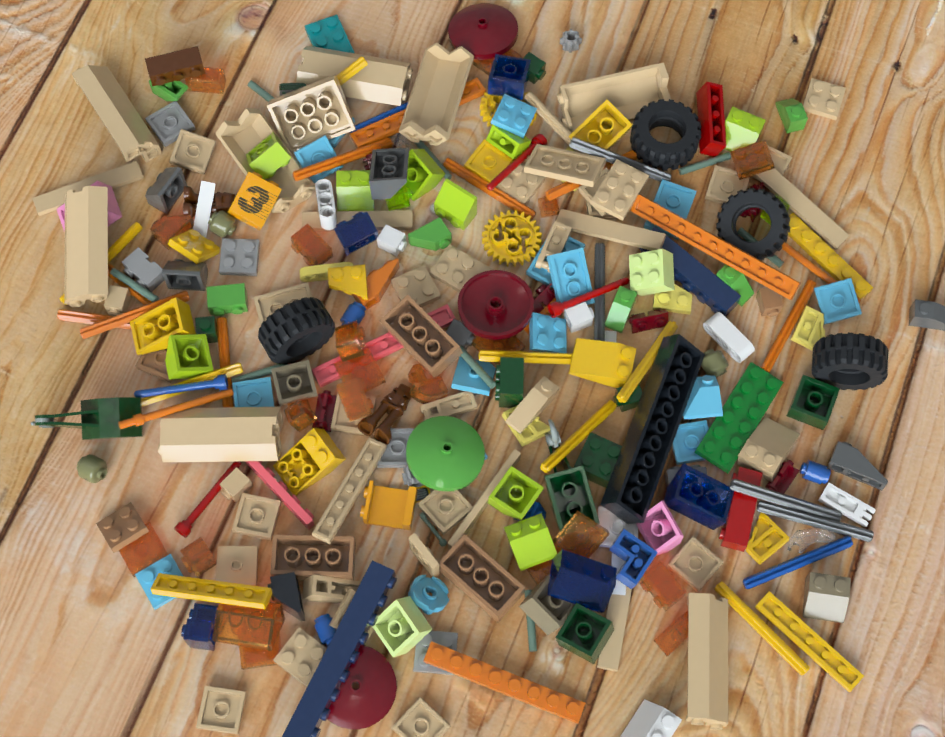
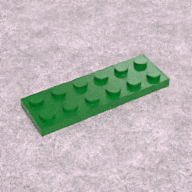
[694,362,784,474]

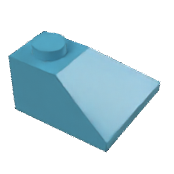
[683,375,723,420]

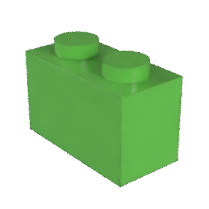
[207,283,248,316]

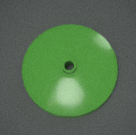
[406,416,485,491]

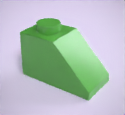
[149,80,188,102]
[775,98,808,133]
[408,217,452,251]
[716,265,754,307]
[605,286,638,333]

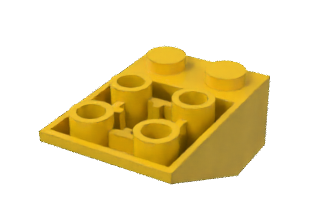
[273,428,346,496]

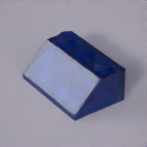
[664,463,734,530]
[548,549,617,613]

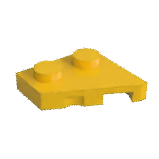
[328,264,368,300]
[746,513,790,565]

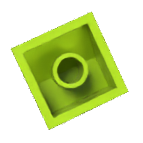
[724,106,766,159]
[246,132,291,180]
[401,149,445,201]
[336,170,374,211]
[434,178,477,230]
[165,334,213,380]
[488,466,544,520]
[504,513,558,571]

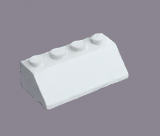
[620,699,682,737]

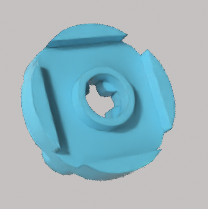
[408,575,450,615]

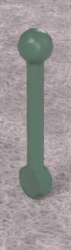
[419,512,447,546]

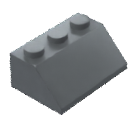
[369,147,409,200]

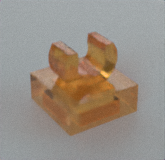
[538,196,560,218]

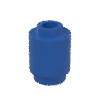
[340,301,366,331]
[800,460,831,484]
[314,614,337,646]

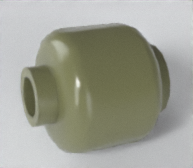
[208,210,237,238]
[701,349,729,378]
[77,454,108,483]

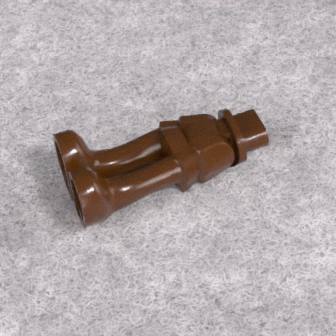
[183,186,237,219]
[358,384,413,445]

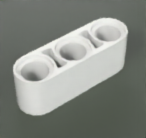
[315,179,337,230]
[703,312,755,363]

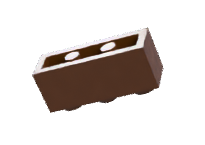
[145,46,205,86]

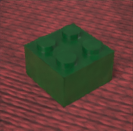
[495,357,524,408]
[786,375,840,430]
[574,432,622,488]
[555,603,615,664]

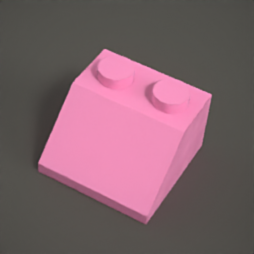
[636,501,683,555]

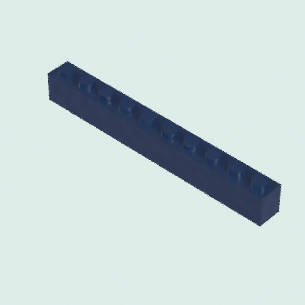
[282,560,397,737]

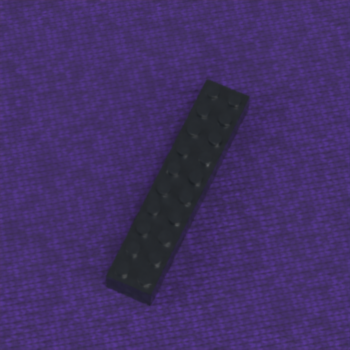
[600,334,705,524]

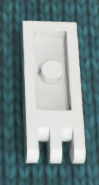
[818,483,876,527]

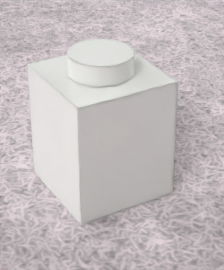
[377,224,407,257]
[564,302,595,333]

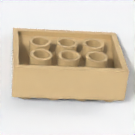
[267,74,356,154]

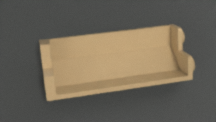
[399,43,474,146]
[296,46,413,106]
[557,62,671,132]
[72,65,162,162]
[215,108,315,213]
[64,186,108,307]
[158,406,283,462]
[686,592,728,730]

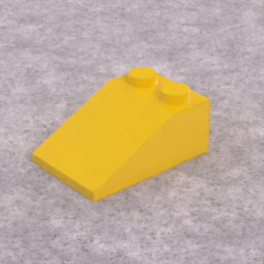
[569,100,633,155]
[130,297,196,355]
[568,338,637,388]

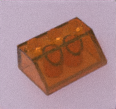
[213,601,285,651]

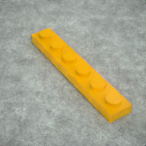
[788,213,873,300]
[151,573,273,609]
[755,591,864,692]

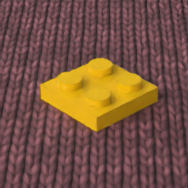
[464,139,514,183]
[168,229,221,264]

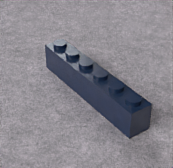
[639,226,741,317]

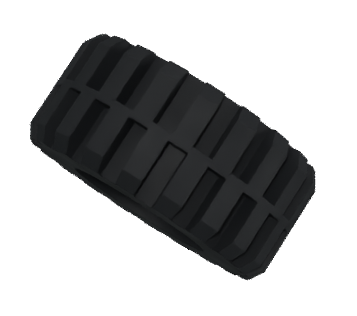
[630,99,701,171]
[716,188,790,261]
[258,297,335,365]
[812,332,888,390]

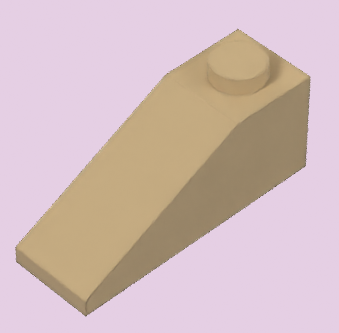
[505,376,560,434]
[303,575,361,603]

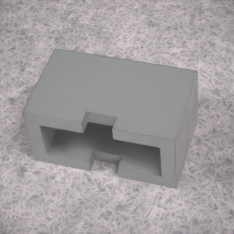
[122,247,165,292]

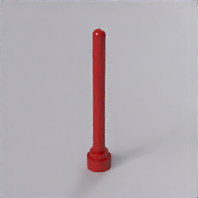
[487,134,548,191]
[547,277,630,318]
[174,461,242,538]

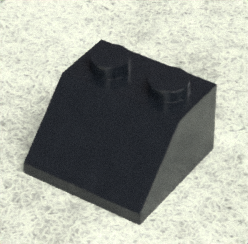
[268,572,305,622]

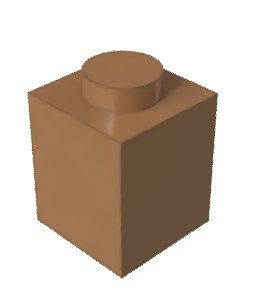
[756,287,783,317]

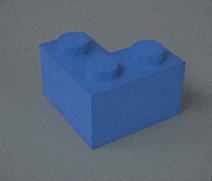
[609,529,658,589]

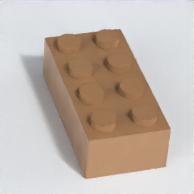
[380,294,463,379]
[270,534,356,581]
[438,534,525,623]

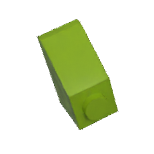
[486,125,532,159]

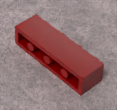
[696,81,726,157]
[719,467,763,552]

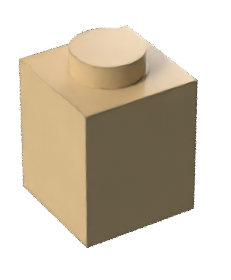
[104,285,132,316]
[220,467,253,502]

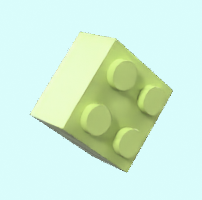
[629,249,675,296]
[372,596,432,657]

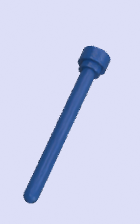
[134,374,228,398]

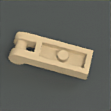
[535,221,572,273]
[420,391,477,421]

